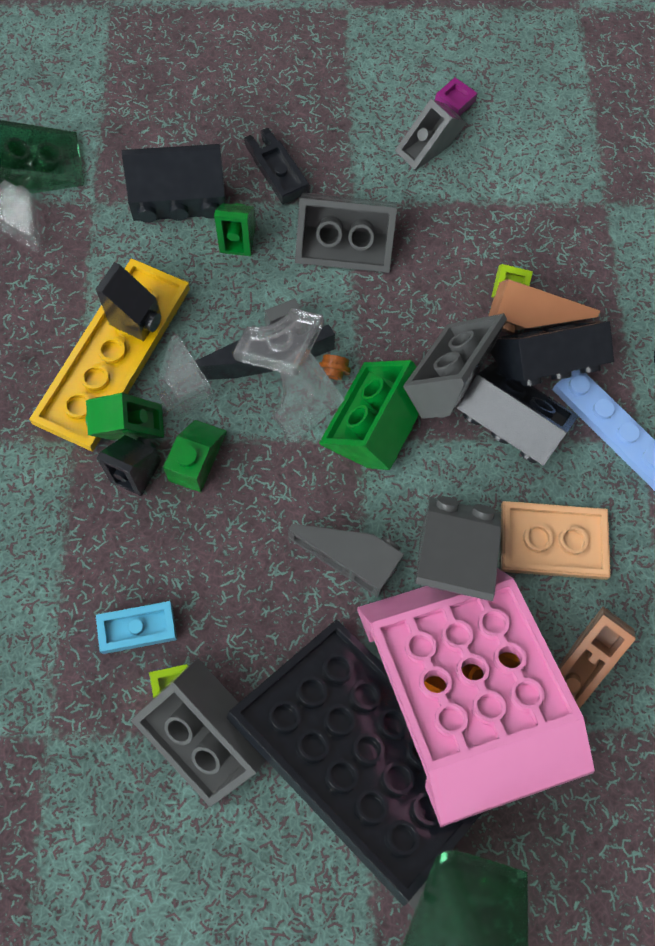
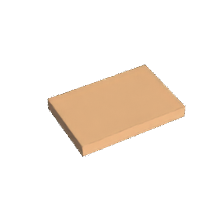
[501,501,610,580]

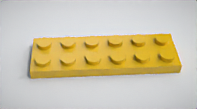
[29,258,190,452]

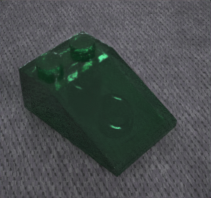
[0,120,84,197]

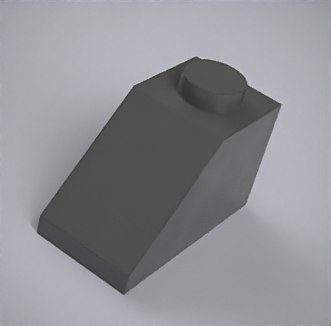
[395,99,467,170]

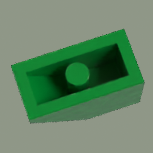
[214,203,256,256]
[85,393,164,440]
[163,420,227,492]

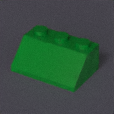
[319,360,419,470]

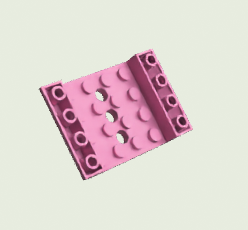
[357,568,595,827]

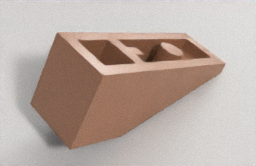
[488,279,600,334]
[558,607,636,709]

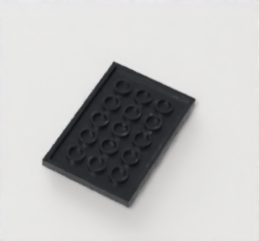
[227,619,483,906]

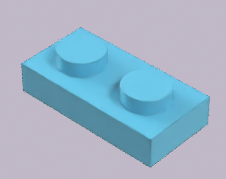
[96,601,177,654]

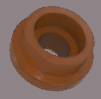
[317,354,351,380]

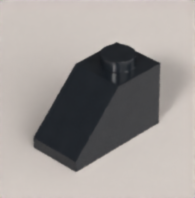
[96,262,161,341]
[97,435,161,496]

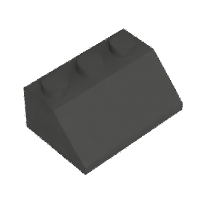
[295,193,397,273]
[403,313,507,419]
[130,658,266,807]

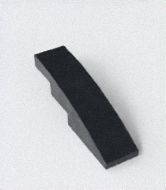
[196,324,335,380]

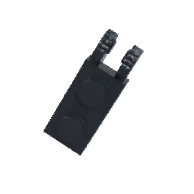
[244,128,310,205]

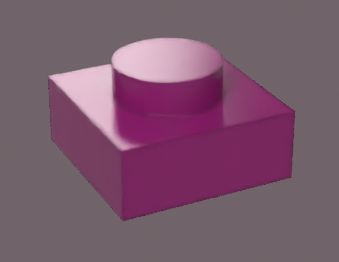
[435,77,478,116]

